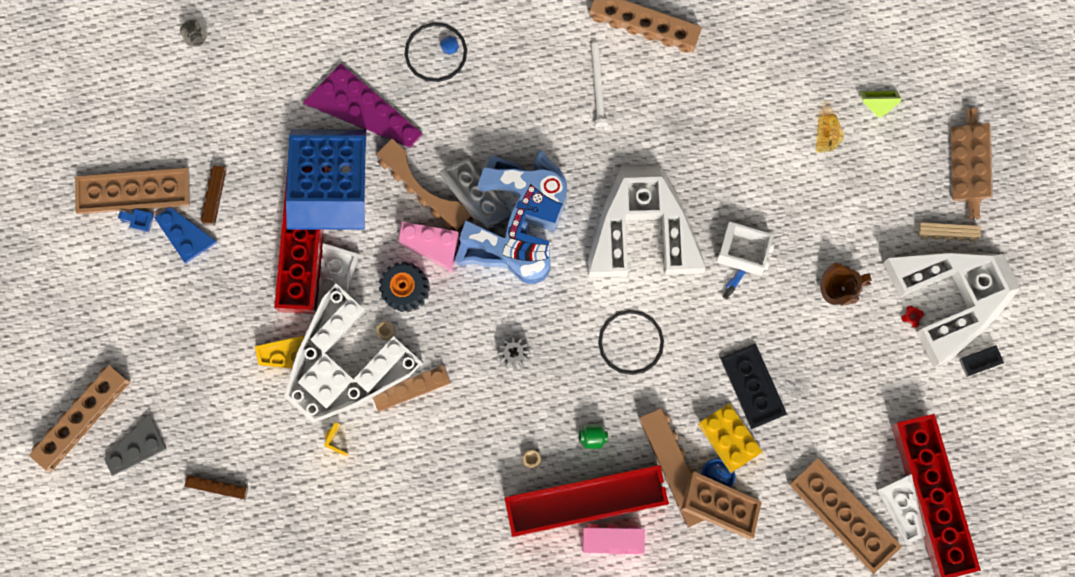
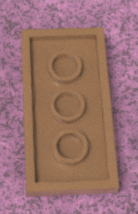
[681,471,762,540]

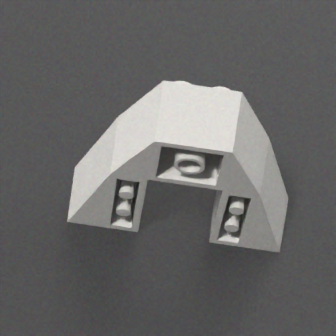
[588,165,706,277]
[883,251,1020,367]
[284,284,423,423]

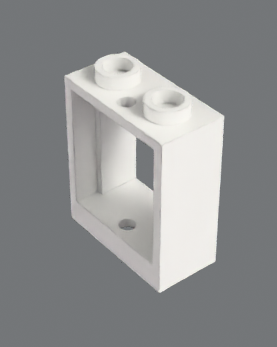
[717,222,775,275]

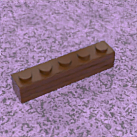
[200,166,227,226]
[184,475,249,500]

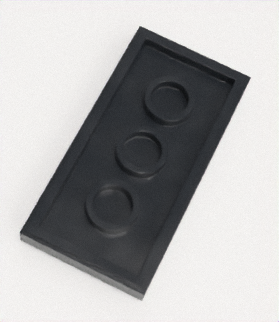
[720,343,787,430]

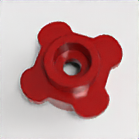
[901,305,924,328]

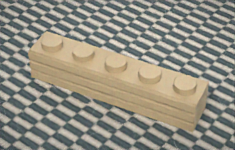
[918,223,981,242]

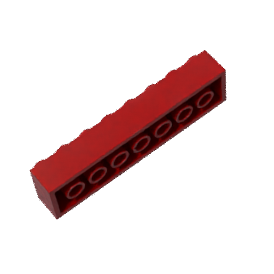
[274,166,329,314]
[891,414,981,577]

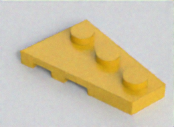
[254,335,305,369]

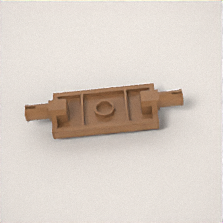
[951,108,993,220]

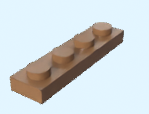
[373,365,451,412]

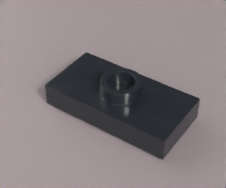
[959,345,1004,377]

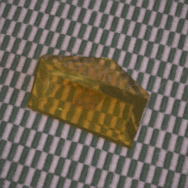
[816,114,844,153]

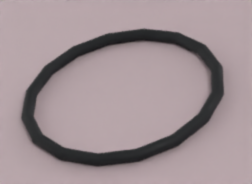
[404,23,468,82]
[598,310,664,375]

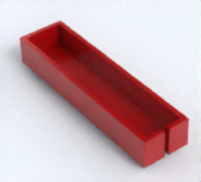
[504,465,669,538]

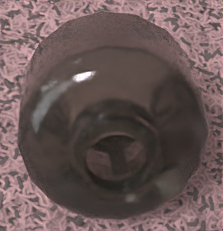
[180,19,207,47]

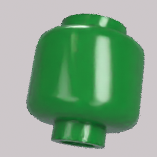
[578,423,608,449]

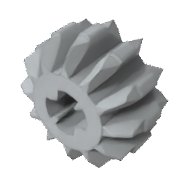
[497,337,530,370]

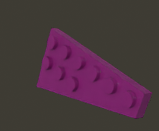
[303,63,423,148]

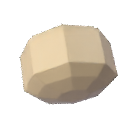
[376,321,395,340]
[522,449,541,469]

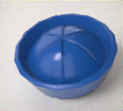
[701,458,736,488]

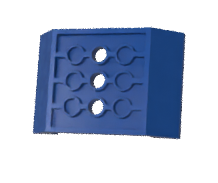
[286,129,367,230]

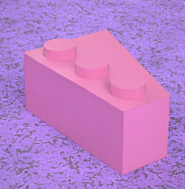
[399,222,460,273]
[583,524,645,555]

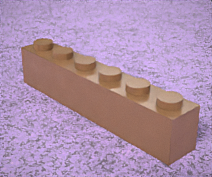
[639,409,705,528]

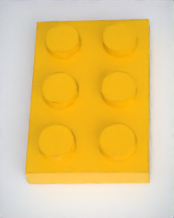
[698,403,763,473]

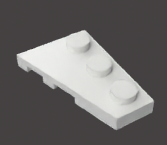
[877,474,925,544]

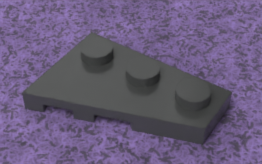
[104,414,167,476]

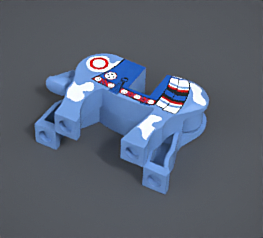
[455,150,567,284]

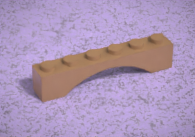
[376,139,473,233]

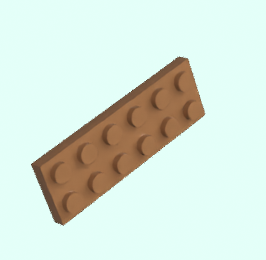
[75,168,190,215]
[789,458,902,574]

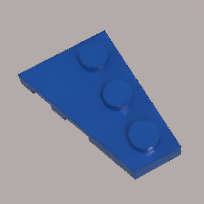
[154,207,218,264]

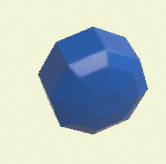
[440,35,459,55]

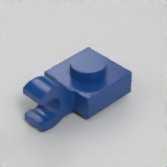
[118,209,154,233]

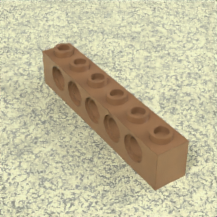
[589,0,702,53]
[29,365,130,472]

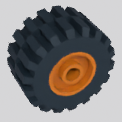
[379,262,430,312]

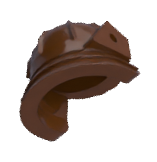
[820,263,872,306]

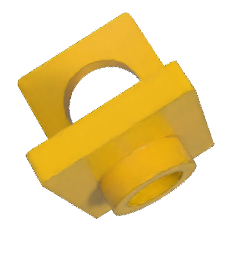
[324,422,349,457]

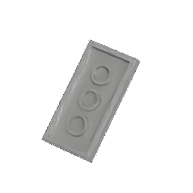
[439,157,512,230]

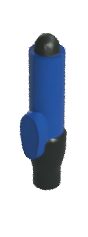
[722,269,746,300]

